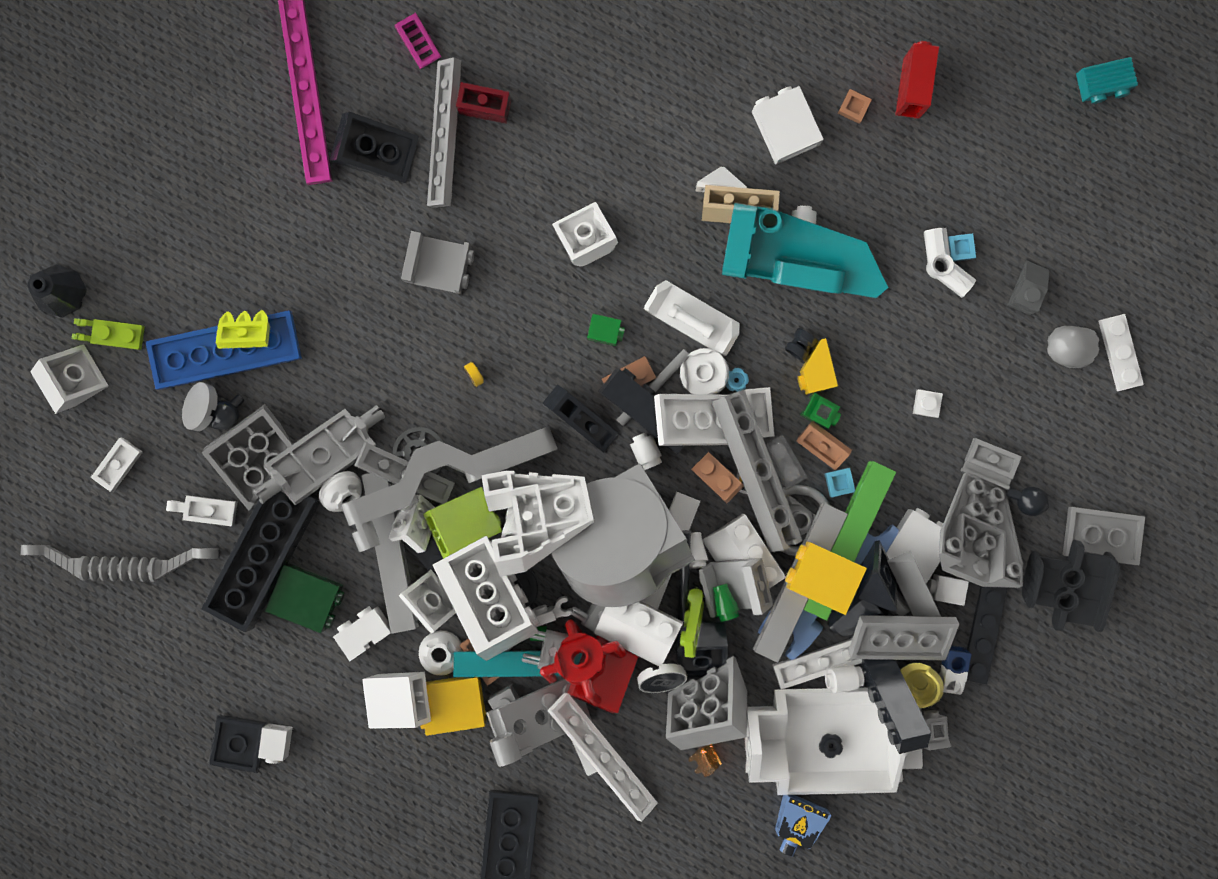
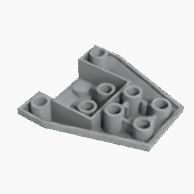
[939,472,1023,588]

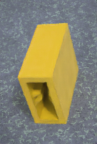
[785,541,867,615]
[420,677,487,736]

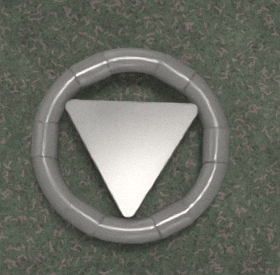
[781,485,830,556]

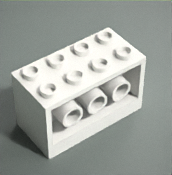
[433,536,540,661]

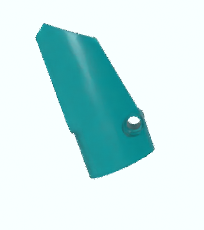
[722,203,888,298]

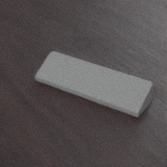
[887,551,941,617]

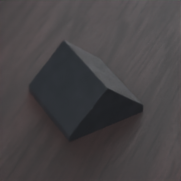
[858,540,898,611]

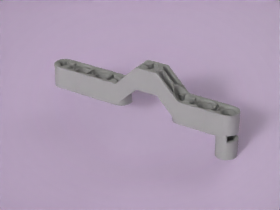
[341,426,558,552]

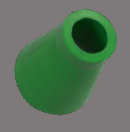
[713,583,740,622]

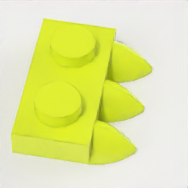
[215,310,270,349]

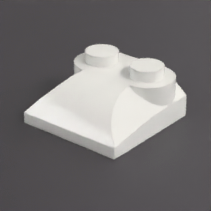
[552,202,618,266]
[399,570,456,633]

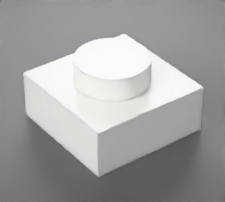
[913,389,943,418]

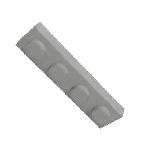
[354,443,455,505]

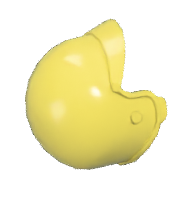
[900,663,944,708]

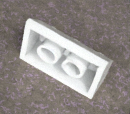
[702,514,786,588]
[594,601,683,666]

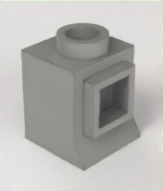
[923,710,951,750]

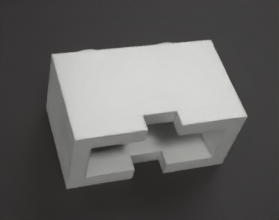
[333,606,391,661]

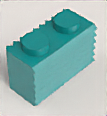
[1076,57,1138,104]

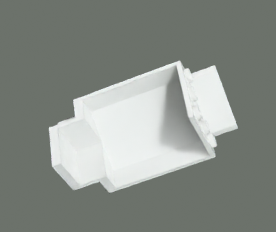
[745,687,923,795]

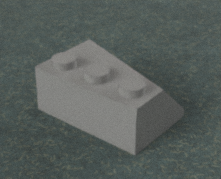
[202,404,293,511]
[666,656,747,750]

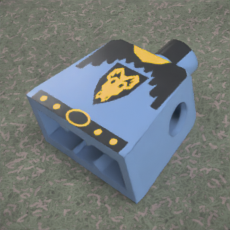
[775,795,831,857]

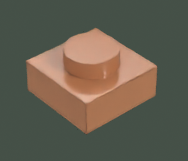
[838,89,872,124]

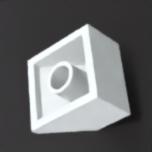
[31,344,108,414]

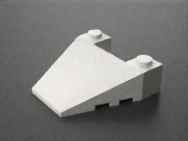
[482,471,594,577]

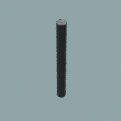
[678,530,691,624]

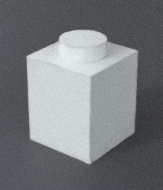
[927,574,969,606]
[258,724,292,764]

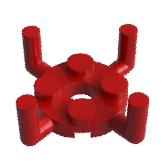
[540,620,626,706]

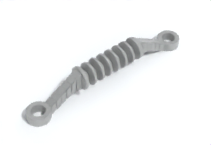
[20,545,219,582]

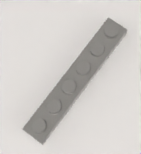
[427,58,461,208]

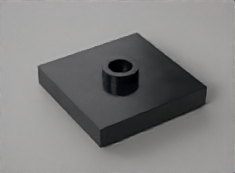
[208,715,267,773]

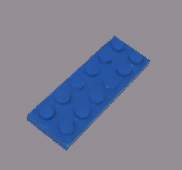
[146,310,302,390]

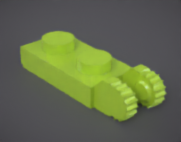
[72,318,145,350]
[680,588,704,658]

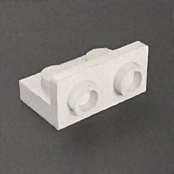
[389,495,435,553]

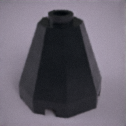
[27,264,87,318]
[828,587,892,636]

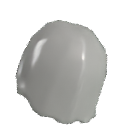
[1047,326,1099,368]

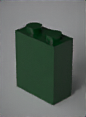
[265,563,345,633]

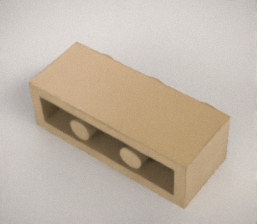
[702,185,780,227]

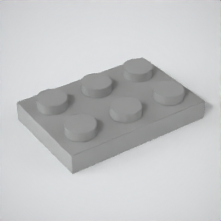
[1063,507,1145,565]

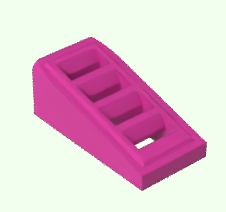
[395,13,441,69]

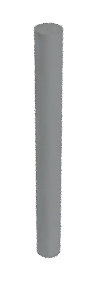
[616,349,689,426]

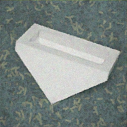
[696,167,747,192]

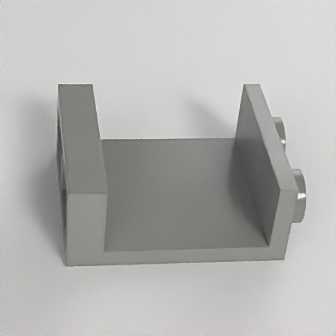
[401,231,474,294]
[699,558,773,617]

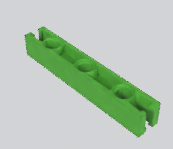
[803,461,896,621]

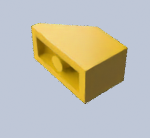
[798,338,838,394]

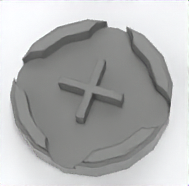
[182,382,217,432]

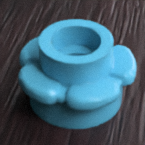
[726,368,749,392]

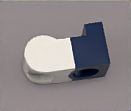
[939,645,971,695]

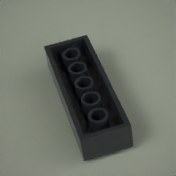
[201,478,320,632]

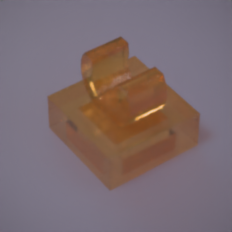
[688,744,722,777]

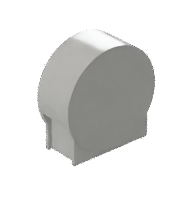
[552,463,695,607]

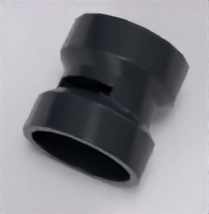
[784,328,818,362]

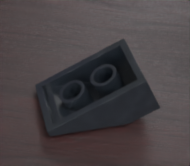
[330,111,419,183]

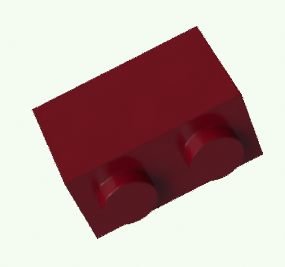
[456,82,512,124]

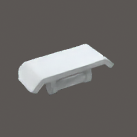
[644,280,740,356]

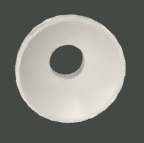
[319,471,363,512]
[419,630,463,675]

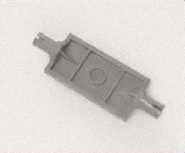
[253,405,385,505]

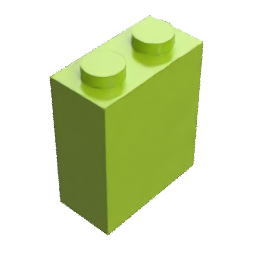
[423,487,502,559]

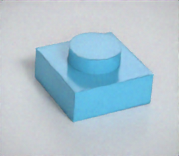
[948,233,976,262]
[825,468,855,497]

